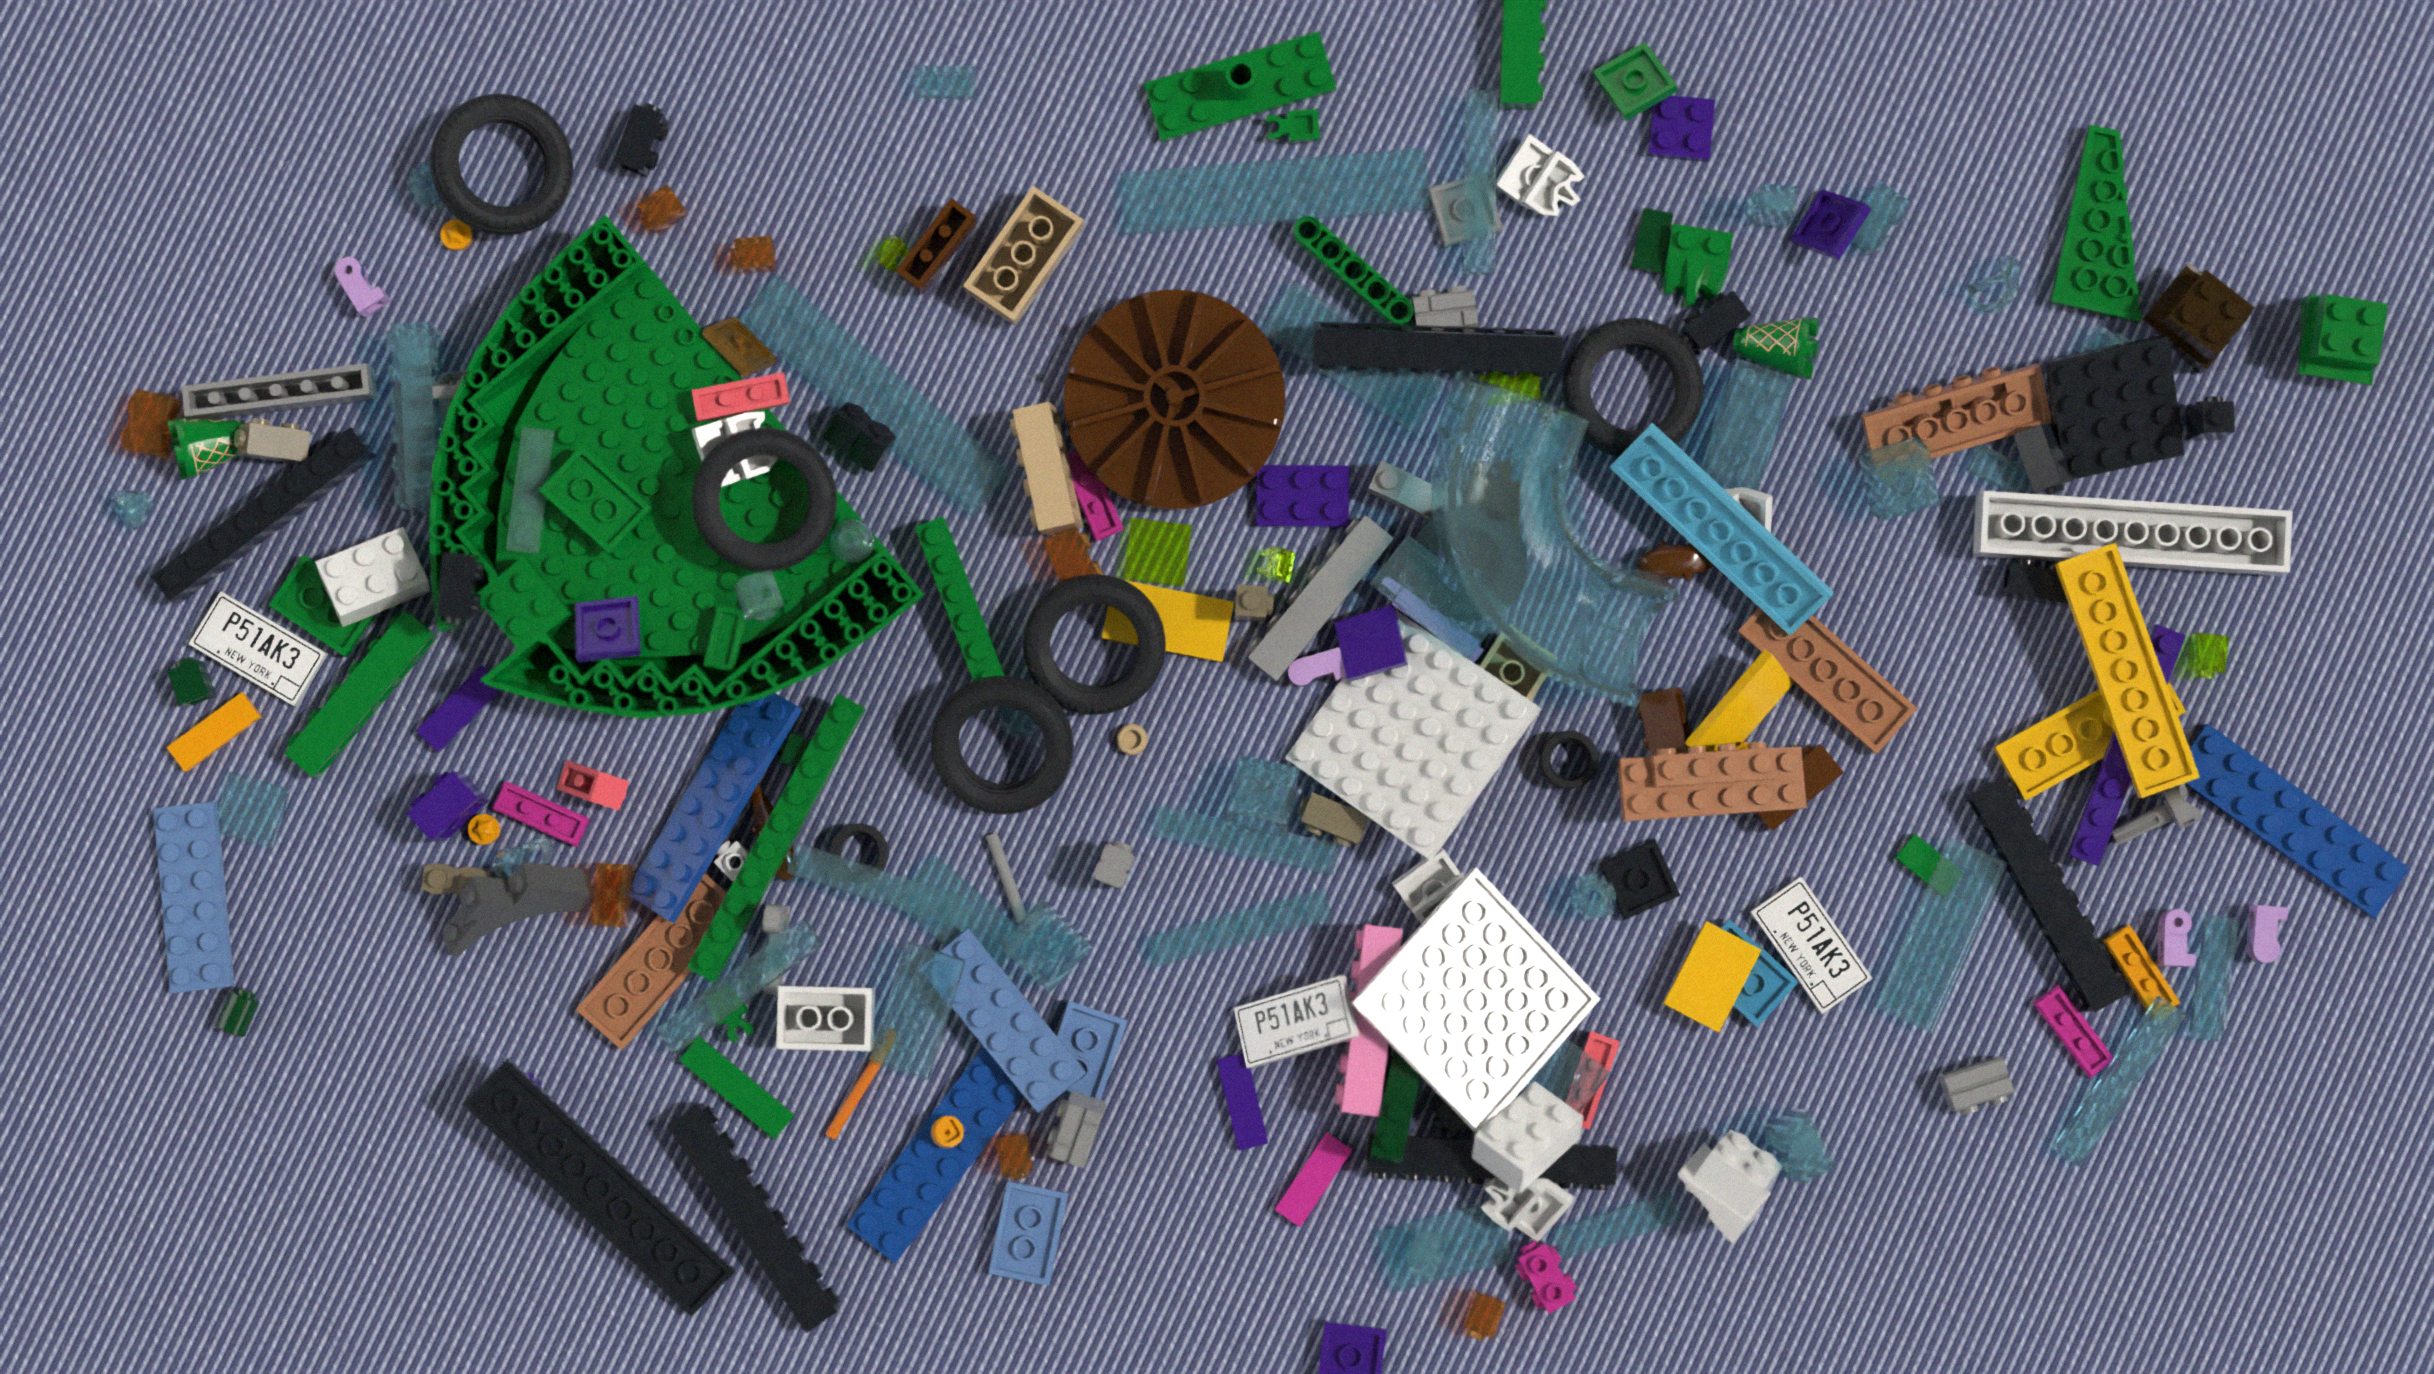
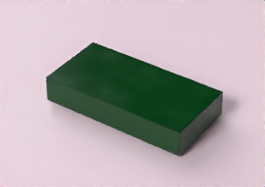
[1630,208,1673,275]

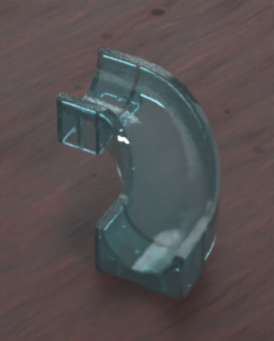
[1431,372,1680,708]

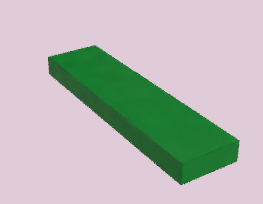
[679,1036,795,1139]

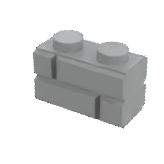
[1411,286,1478,327]
[1093,840,1135,889]
[1938,1056,2014,1115]
[1047,1091,1107,1168]

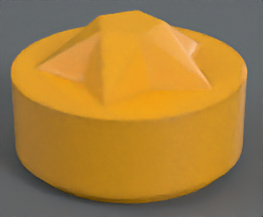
[441,219,473,251]
[468,814,501,845]
[931,1116,964,1149]

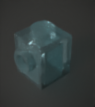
[734,570,784,622]

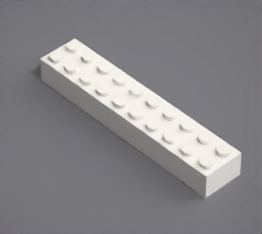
[1973,491,2293,576]

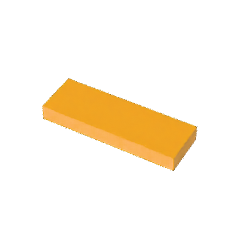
[167,692,262,772]
[2101,924,2180,1020]

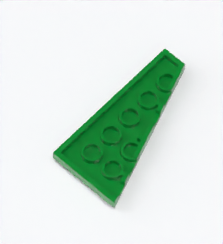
[2049,124,2142,324]

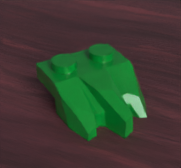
[1662,223,1733,308]

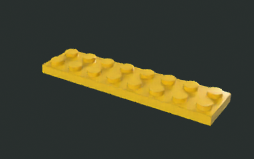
[2055,543,2200,798]

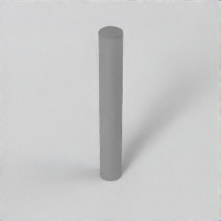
[986,833,1028,924]

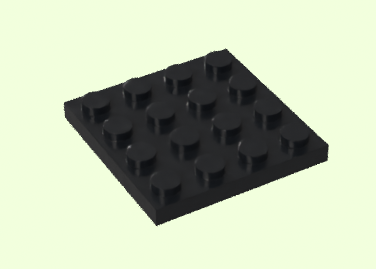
[2045,334,2185,479]

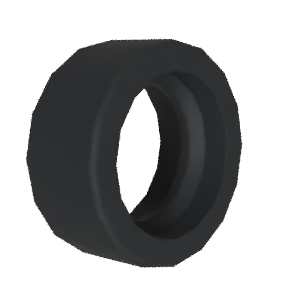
[1539,731,1599,789]
[829,823,889,882]

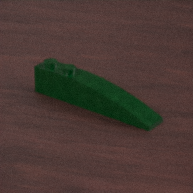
[1369,1049,1421,1167]

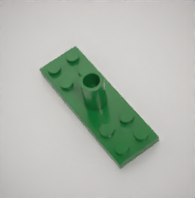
[1144,31,1337,143]

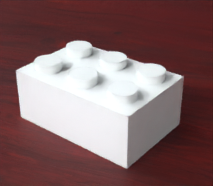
[316,527,430,627]
[776,986,875,1051]
[1472,1082,1584,1193]

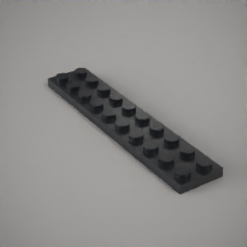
[462,1057,735,1317]

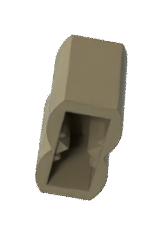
[422,863,493,896]

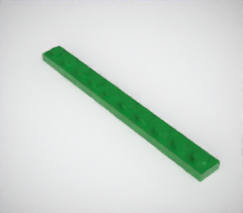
[687,693,866,983]

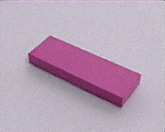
[1067,450,1124,542]
[492,781,591,847]
[2032,985,2115,1078]
[1274,1132,1352,1227]

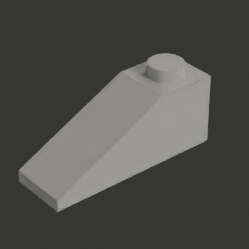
[1367,460,1458,520]

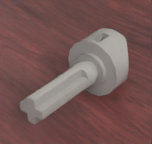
[2111,783,2203,845]

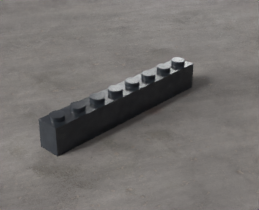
[1311,321,1562,377]
[151,427,377,604]
[1965,777,2127,1013]
[667,1103,841,1333]
[1365,1133,1618,1190]

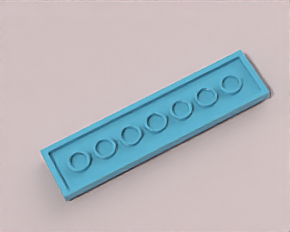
[1609,423,1834,636]

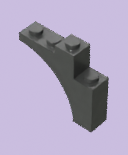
[442,862,595,956]

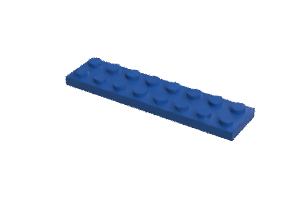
[625,693,803,923]
[2184,724,2410,918]
[846,1047,1024,1263]

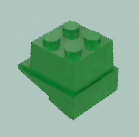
[2298,294,2388,386]

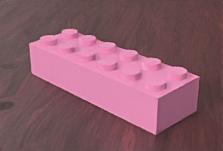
[1334,924,1403,1117]

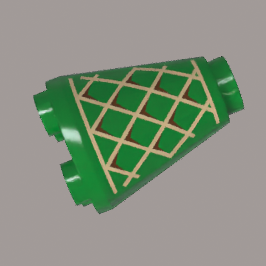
[1733,317,1819,380]
[167,418,251,480]

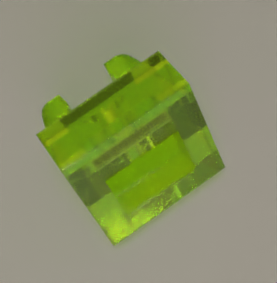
[871,234,910,272]
[1257,546,1296,583]

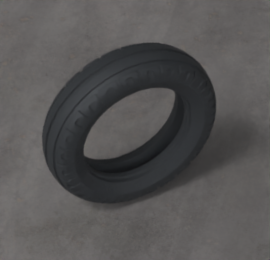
[430,94,573,235]
[1562,318,1704,457]
[691,427,837,572]
[1023,574,1166,715]
[931,676,1074,814]

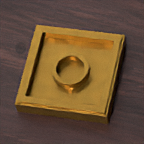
[702,316,778,378]

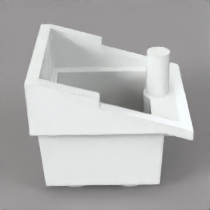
[1677,1129,1783,1244]

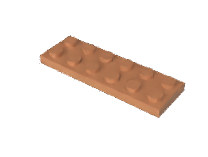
[1736,607,1918,755]
[575,873,728,1050]

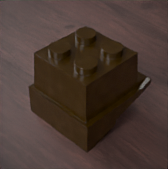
[2143,262,2255,374]

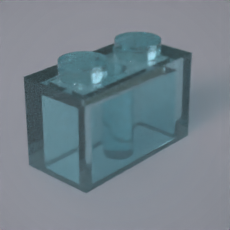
[1851,180,1910,256]
[1745,183,1798,229]

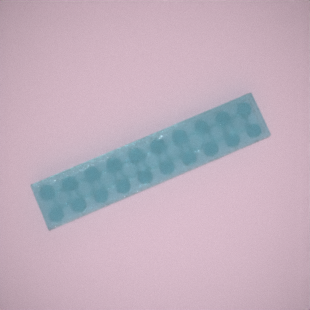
[1120,148,1430,235]
[738,274,1012,517]

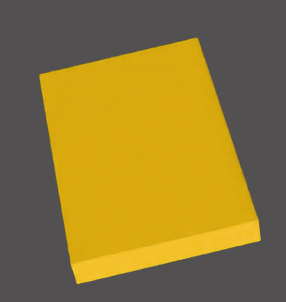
[1662,921,1762,1033]

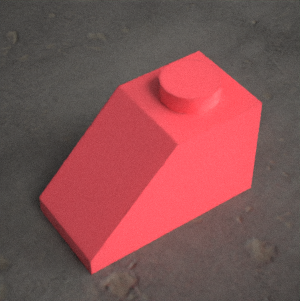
[556,760,629,810]

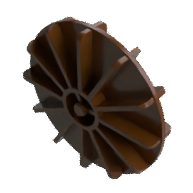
[1064,289,1286,510]

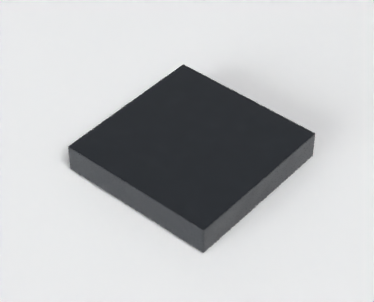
[1598,839,1680,920]

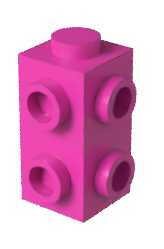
[1515,1240,1577,1314]

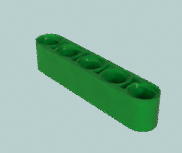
[1293,216,1414,324]

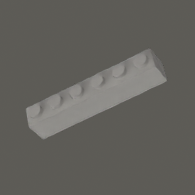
[181,363,378,419]
[1247,515,1394,683]

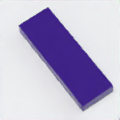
[416,665,502,753]
[1217,1053,1268,1151]

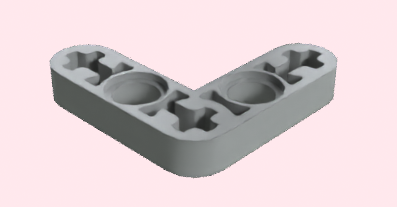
[763,904,790,995]

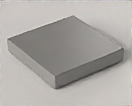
[1427,172,1503,248]

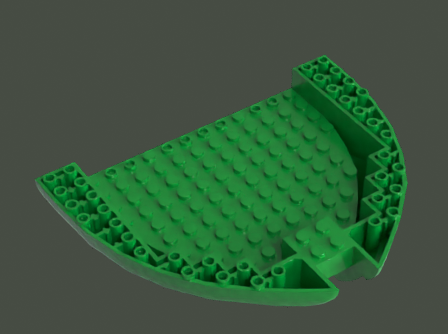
[429,214,925,719]

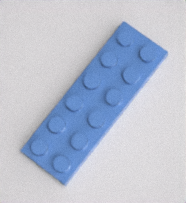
[153,801,235,993]
[920,929,1087,1113]

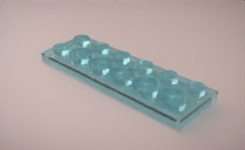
[1261,281,1447,434]
[1873,837,2008,1033]

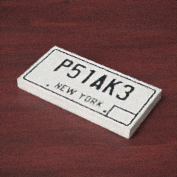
[189,591,328,707]
[1750,877,1873,1014]
[1234,975,1359,1069]

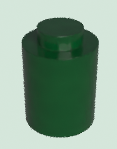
[216,987,260,1037]

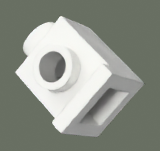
[714,840,750,882]

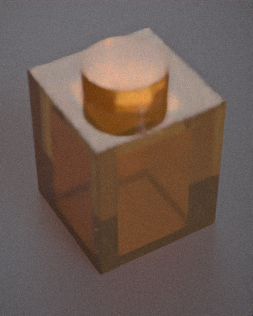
[637,184,689,236]
[730,236,777,275]
[995,1132,1035,1181]
[1462,1290,1506,1341]

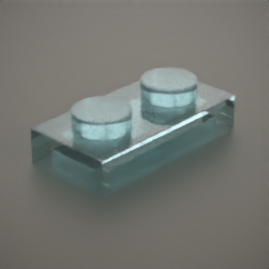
[914,66,976,99]

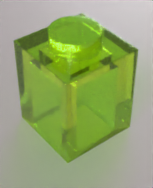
[2186,632,2229,680]

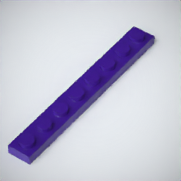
[2067,624,2186,866]

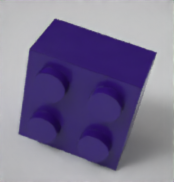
[406,771,490,843]

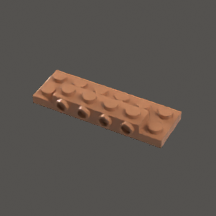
[1861,363,2052,475]
[1617,742,1807,822]

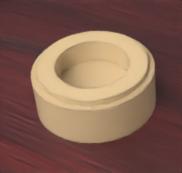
[1117,724,1148,755]

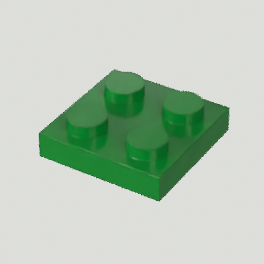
[1593,41,1678,121]

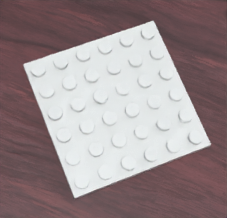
[1285,610,1541,861]
[1351,868,1600,1134]

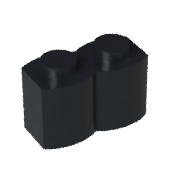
[823,402,896,472]

